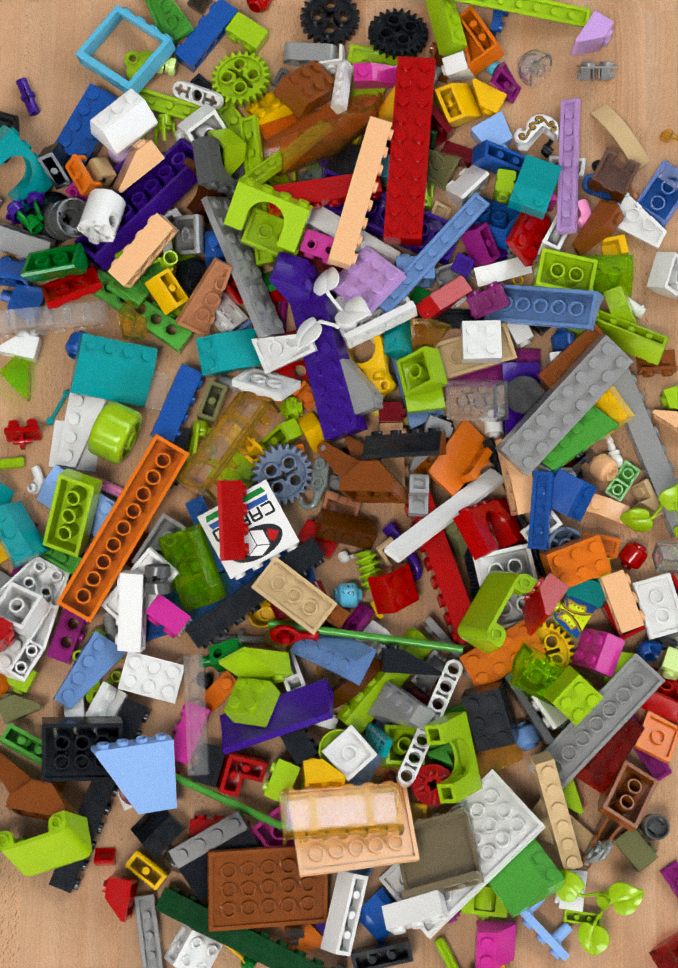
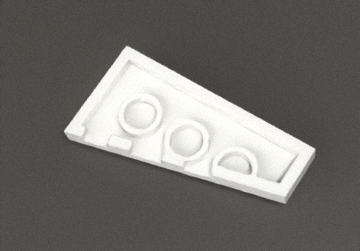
[56,393,107,469]

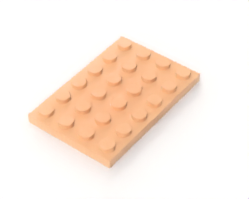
[288,783,420,877]

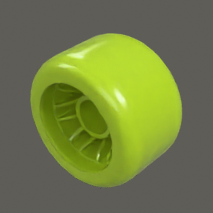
[87,401,142,464]

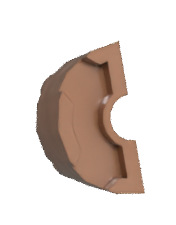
[321,490,361,516]

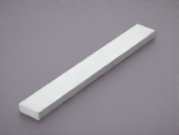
[384,468,504,563]

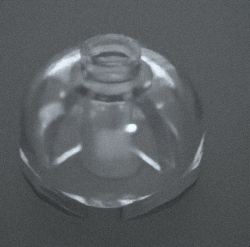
[517,49,552,88]

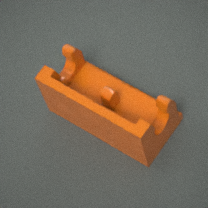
[65,154,103,196]

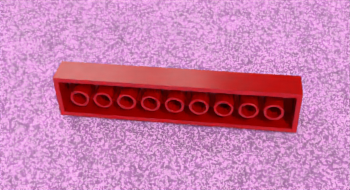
[383,56,436,246]

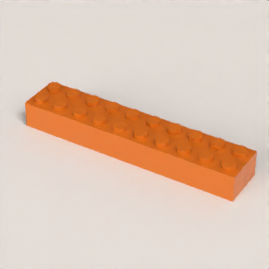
[56,434,190,623]

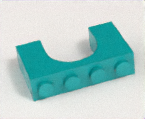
[0,125,53,212]

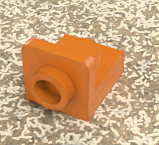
[292,380,315,412]

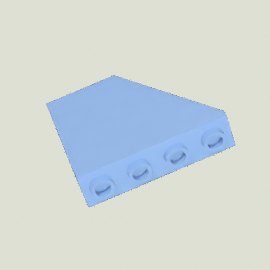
[91,733,177,814]

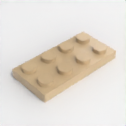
[433,322,517,380]
[251,556,338,636]

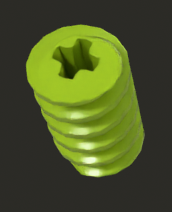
[353,550,382,592]

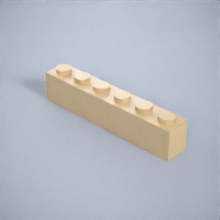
[529,751,583,871]

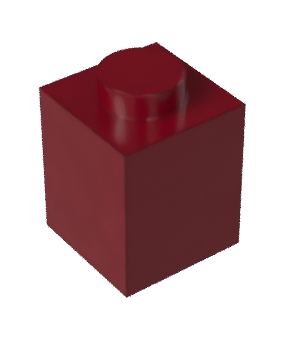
[378,402,406,423]

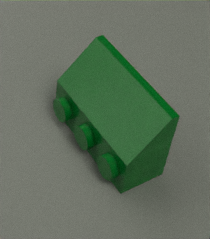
[20,243,89,282]

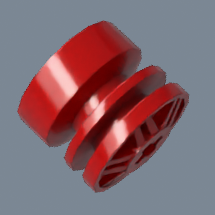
[411,764,451,806]

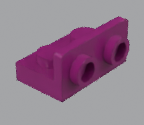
[466,281,510,320]

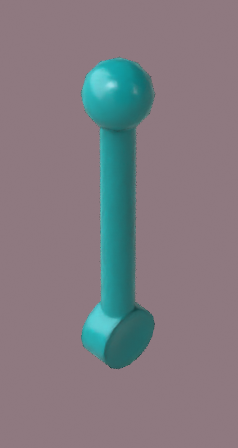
[46,390,70,426]

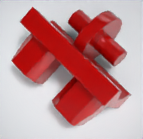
[4,419,42,450]

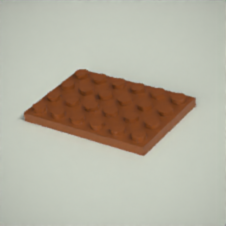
[207,845,328,932]

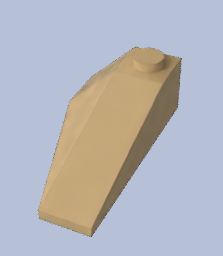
[530,797,600,856]

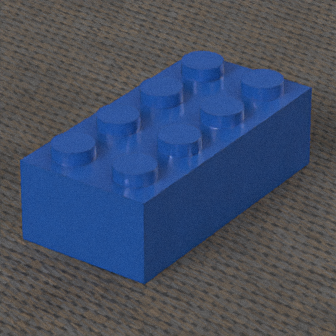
[54,83,118,167]

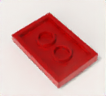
[505,212,552,267]
[41,265,103,309]

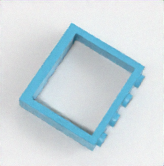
[75,5,176,94]

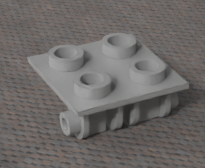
[576,61,618,81]

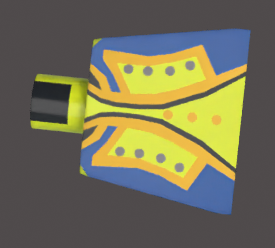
[551,595,596,640]

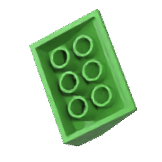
[488,838,565,918]

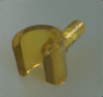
[659,129,678,143]

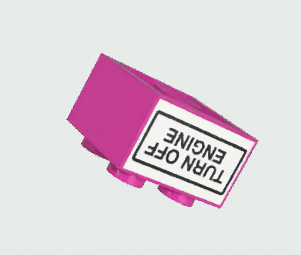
[145,595,194,639]

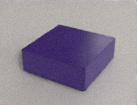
[450,252,475,278]

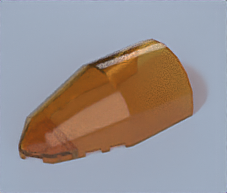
[259,93,384,176]

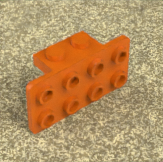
[427,420,493,497]

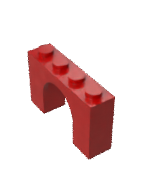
[453,497,525,560]

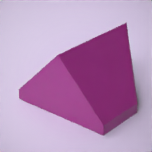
[489,61,521,104]

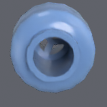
[516,721,540,752]

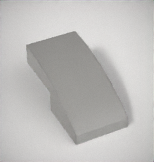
[408,474,429,517]

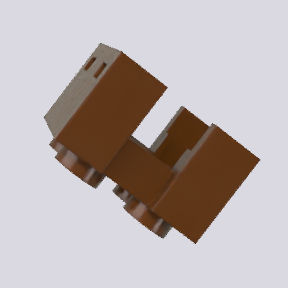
[587,148,641,204]

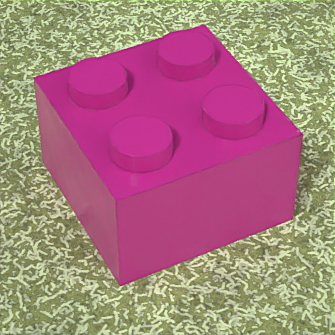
[571,628,625,677]

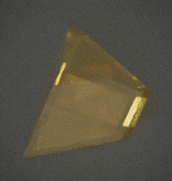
[410,318,452,352]

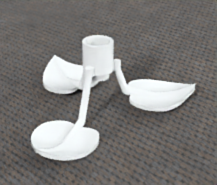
[296,267,372,350]

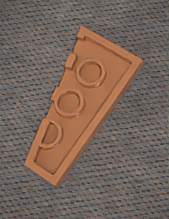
[175,257,232,337]

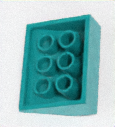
[69,333,158,408]

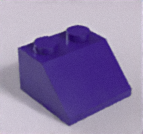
[269,252,318,305]

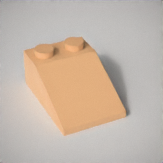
[112,138,165,193]

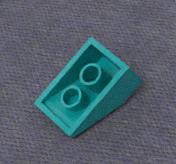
[507,154,562,220]
[195,328,262,378]

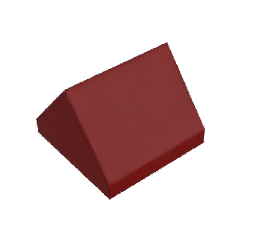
[94,847,116,866]

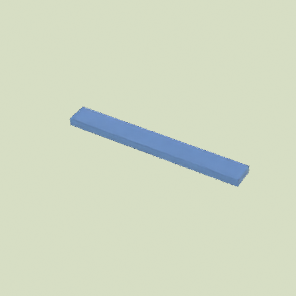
[378,192,490,313]

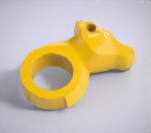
[346,334,397,400]

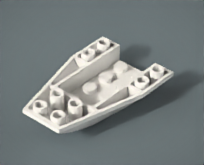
[0,557,70,682]

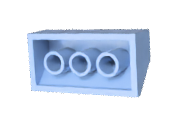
[36,465,115,537]

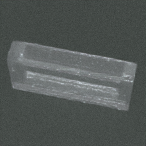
[145,372,170,411]

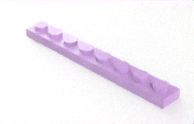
[556,98,581,235]

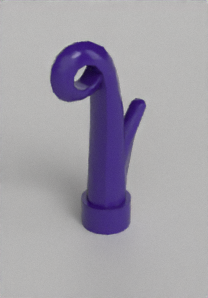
[382,521,422,582]

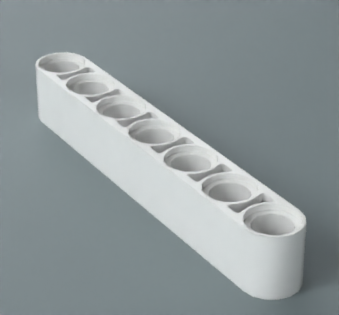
[396,659,463,788]

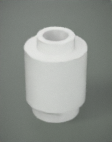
[483,409,504,438]

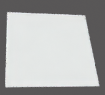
[48,420,98,472]

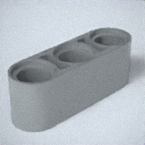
[283,42,338,66]

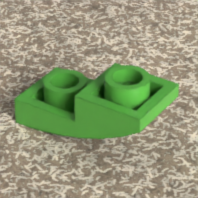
[604,460,641,502]

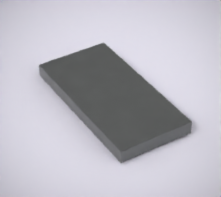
[502,673,554,745]

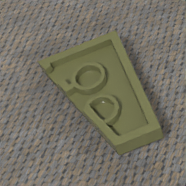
[427,149,462,190]

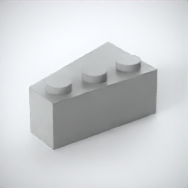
[367,681,435,730]

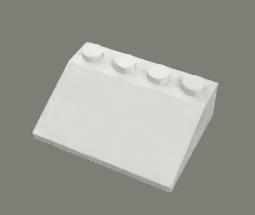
[472,543,547,629]

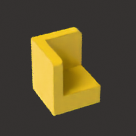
[600,234,629,261]

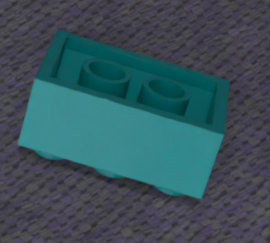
[0,501,49,569]

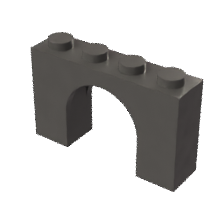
[192,135,245,197]

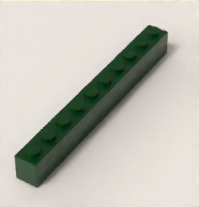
[155,885,335,968]

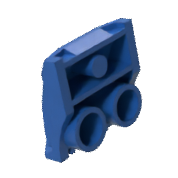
[359,887,396,943]

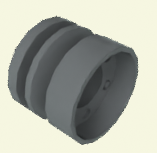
[43,198,86,241]

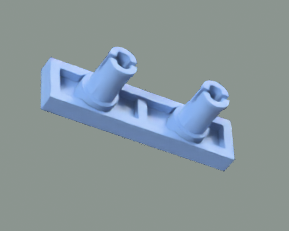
[520,900,573,961]

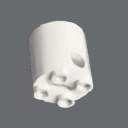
[77,189,126,244]

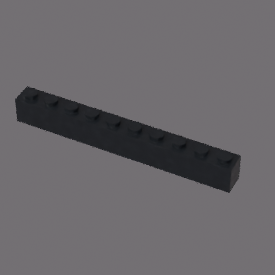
[49,698,150,893]

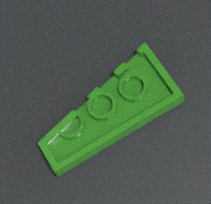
[145,0,195,45]
[541,405,619,472]

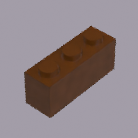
[315,508,377,550]

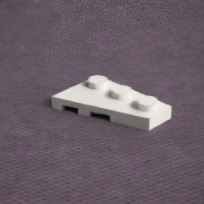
[617,192,667,249]
[251,334,318,374]

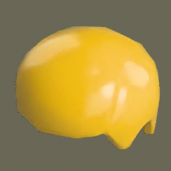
[248,601,276,629]

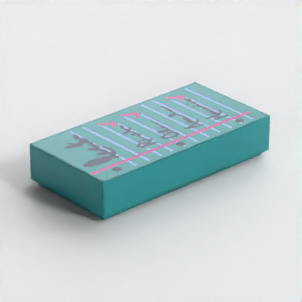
[364,723,393,758]

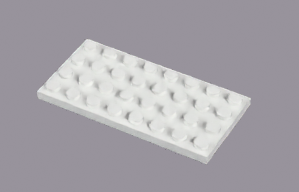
[379,769,546,939]

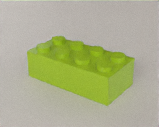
[42,468,103,558]

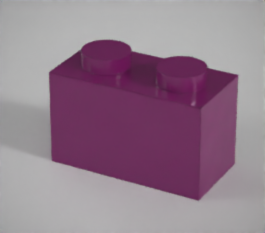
[461,222,501,267]

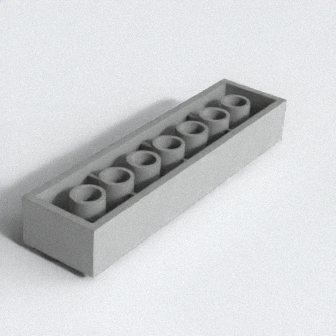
[495,335,633,476]

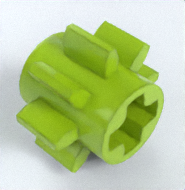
[280,397,303,420]

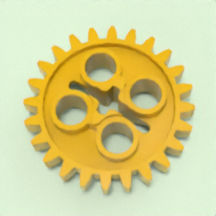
[516,622,574,685]

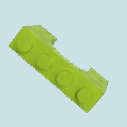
[224,177,314,253]
[424,711,482,804]

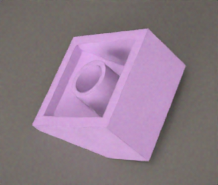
[571,10,614,56]

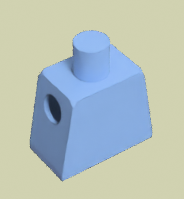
[470,111,513,148]

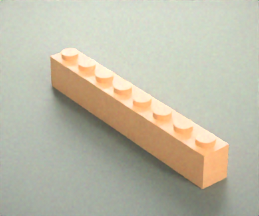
[327,116,394,270]

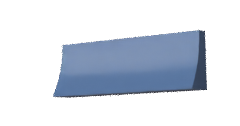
[484,284,604,331]

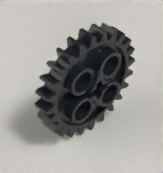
[300,0,360,46]
[368,8,428,60]

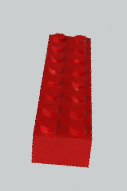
[404,490,471,645]

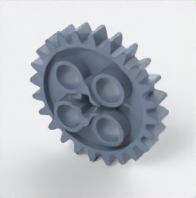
[250,443,313,505]

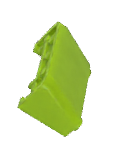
[458,570,538,655]
[0,810,92,876]

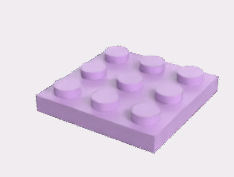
[331,245,407,318]

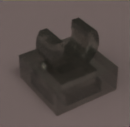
[187,0,213,16]
[284,925,305,945]

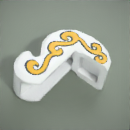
[514,114,560,151]

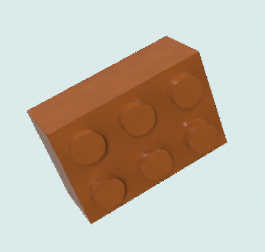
[273,60,335,118]

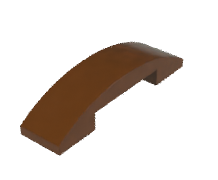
[332,656,380,709]

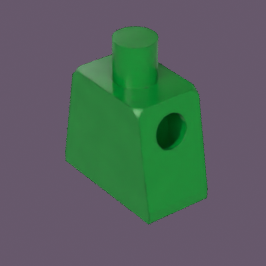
[200,638,245,672]

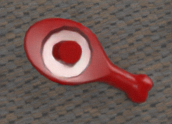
[270,625,319,644]

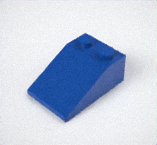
[636,160,678,228]
[473,197,520,250]

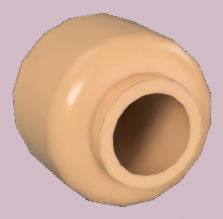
[589,453,618,482]

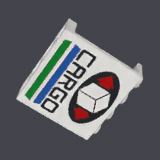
[197,480,300,580]

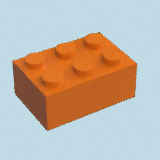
[539,533,612,588]

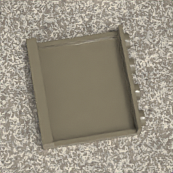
[399,807,484,900]

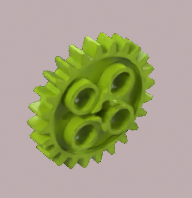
[210,50,271,108]

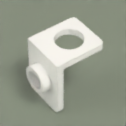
[318,44,346,74]

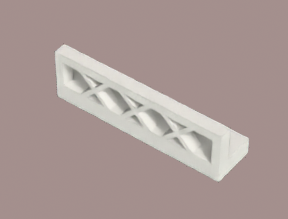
[339,296,418,349]

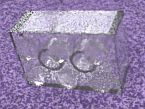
[446,379,509,422]

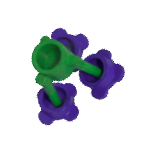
[6,191,45,234]

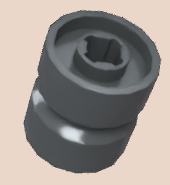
[145,563,171,595]
[640,814,670,840]

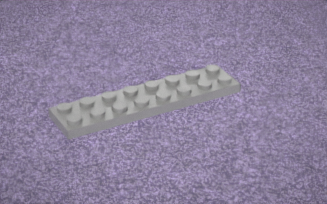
[201,196,285,338]
[528,653,666,790]

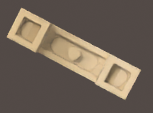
[590,103,650,170]

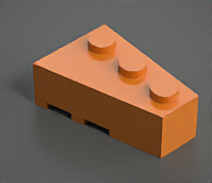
[459,5,505,76]

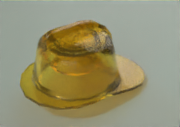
[119,300,147,342]

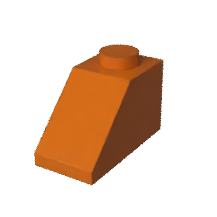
[200,670,236,712]

